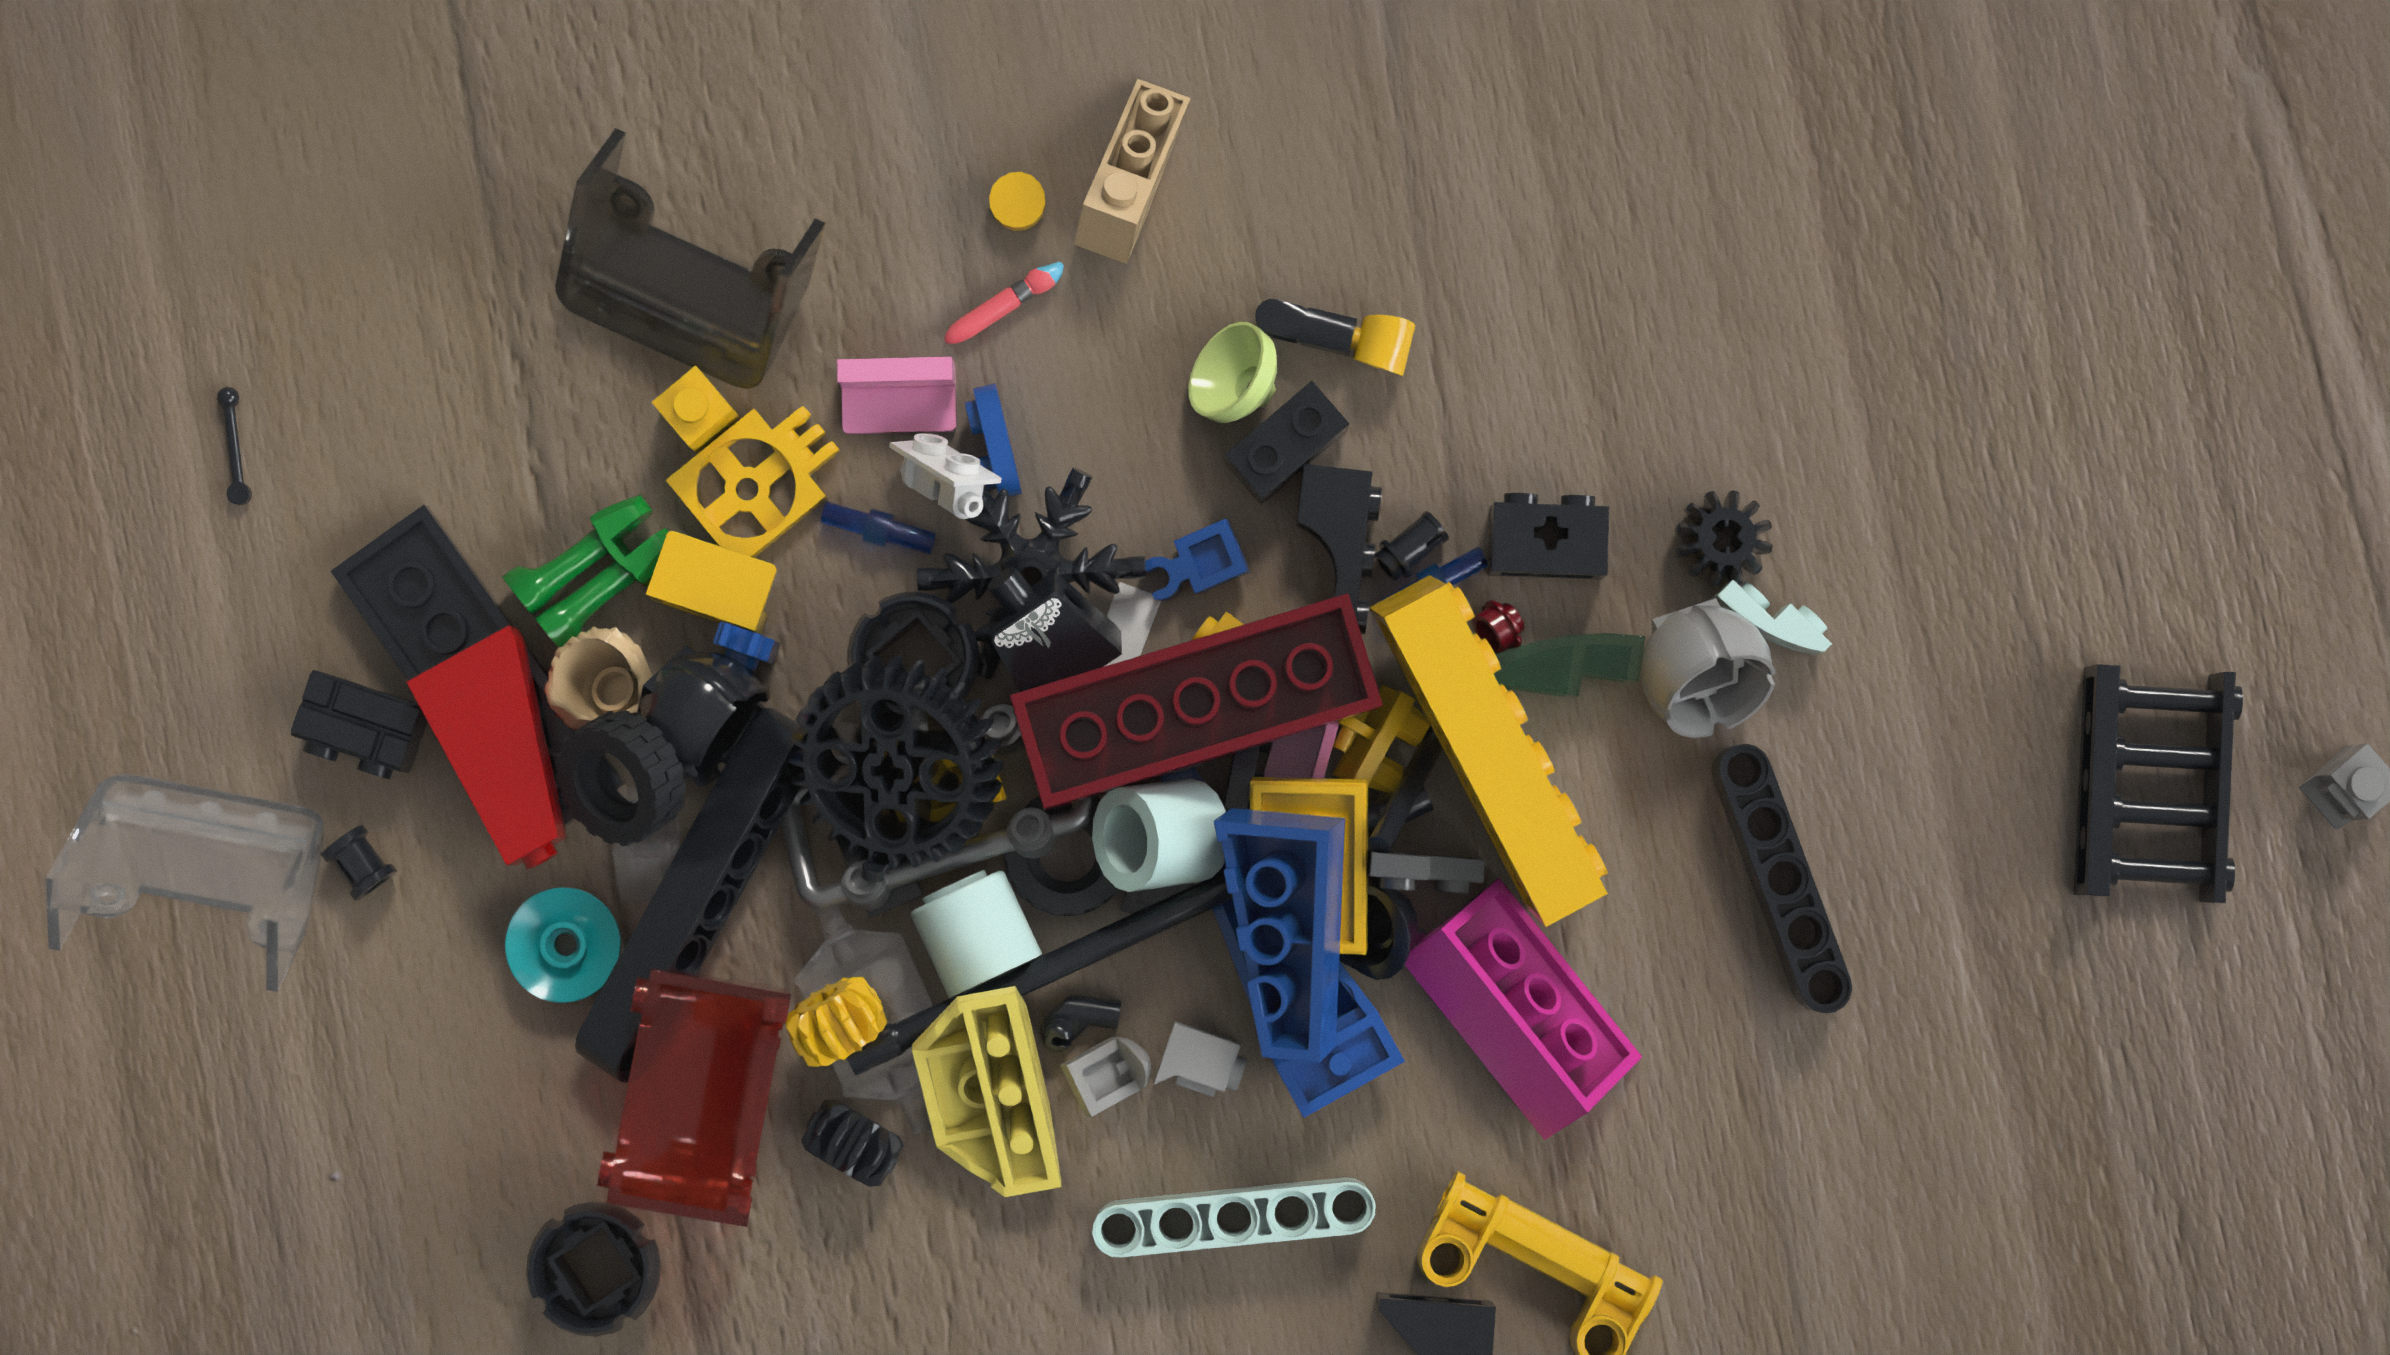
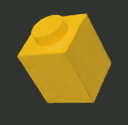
[651,365,740,454]

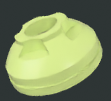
[1188,322,1278,423]

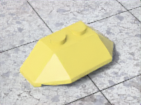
[912,986,1062,1197]

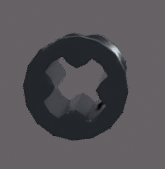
[321,824,397,901]

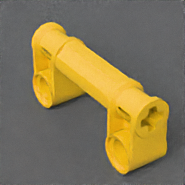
[1417,1171,1663,1355]

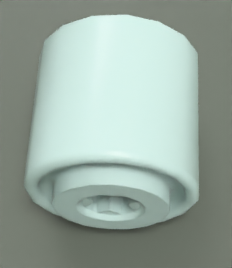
[1092,778,1226,892]
[911,870,1042,998]

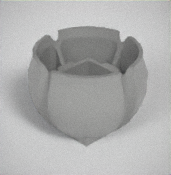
[1641,598,1776,738]

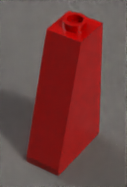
[406,625,567,870]

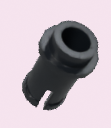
[1374,511,1449,581]

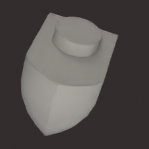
[1060,1037,1151,1117]

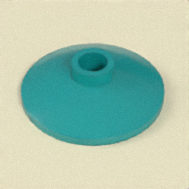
[505,887,621,1003]

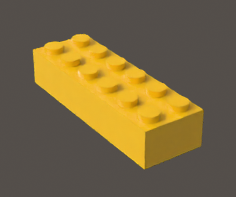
[1369,575,1608,927]

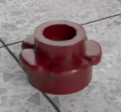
[1472,600,1525,655]

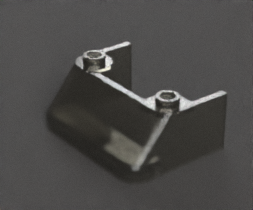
[555,128,826,389]

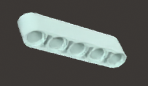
[1092,1177,1376,1257]

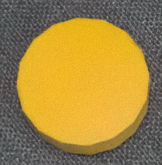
[989,172,1046,231]

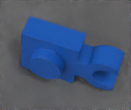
[1145,519,1251,601]
[713,621,781,671]

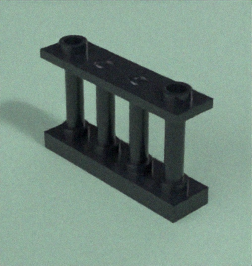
[2073,664,2243,903]

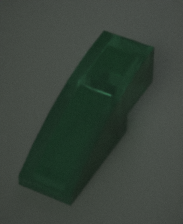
[1493,633,1645,699]

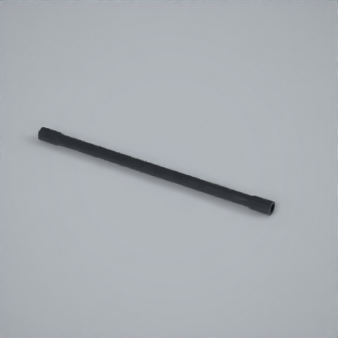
[847,786,1434,1076]

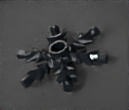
[917,467,1146,679]

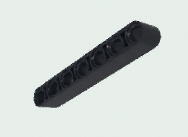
[575,707,802,1083]

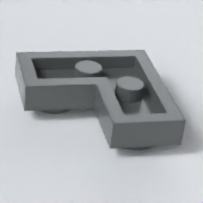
[1368,850,1485,893]

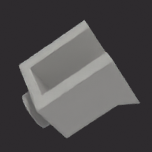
[2299,743,2390,830]
[1154,1021,1247,1097]

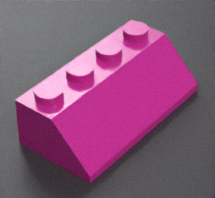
[1405,878,1642,1140]

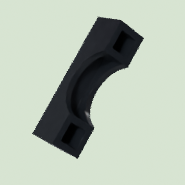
[1296,464,1382,635]

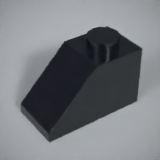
[1376,1292,1496,1355]

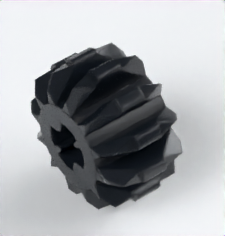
[1674,490,1773,587]
[801,1099,904,1187]

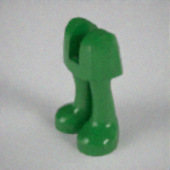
[502,495,669,648]

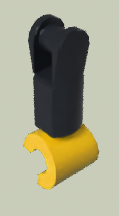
[1255,299,1415,376]

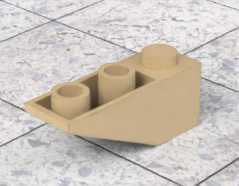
[1073,79,1191,264]

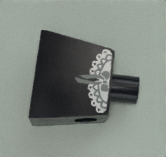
[987,566,1122,692]

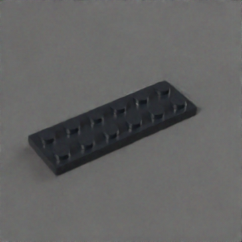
[331,505,626,827]

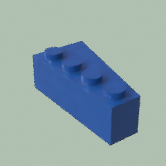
[1214,808,1345,1063]

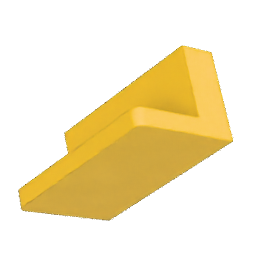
[646,531,777,634]

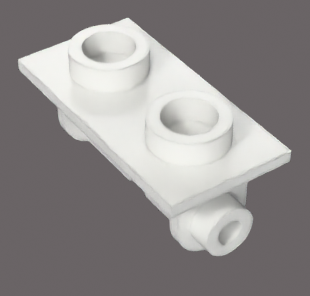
[889,433,1002,519]

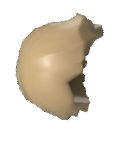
[544,626,652,730]

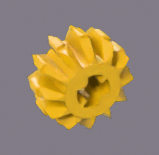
[784,977,887,1067]

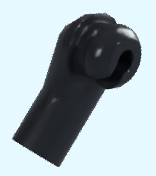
[1040,995,1122,1052]

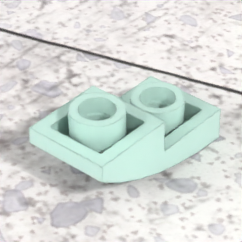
[1710,580,1832,655]

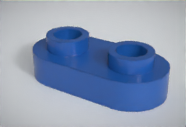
[965,383,1022,497]

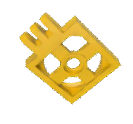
[666,406,840,558]

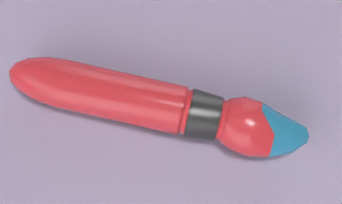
[944,262,1064,344]

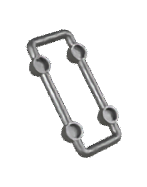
[780,704,1095,910]

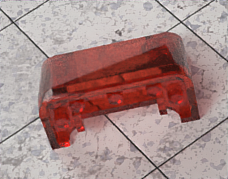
[597,968,791,1227]

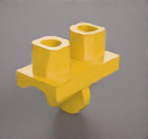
[1333,685,1430,793]

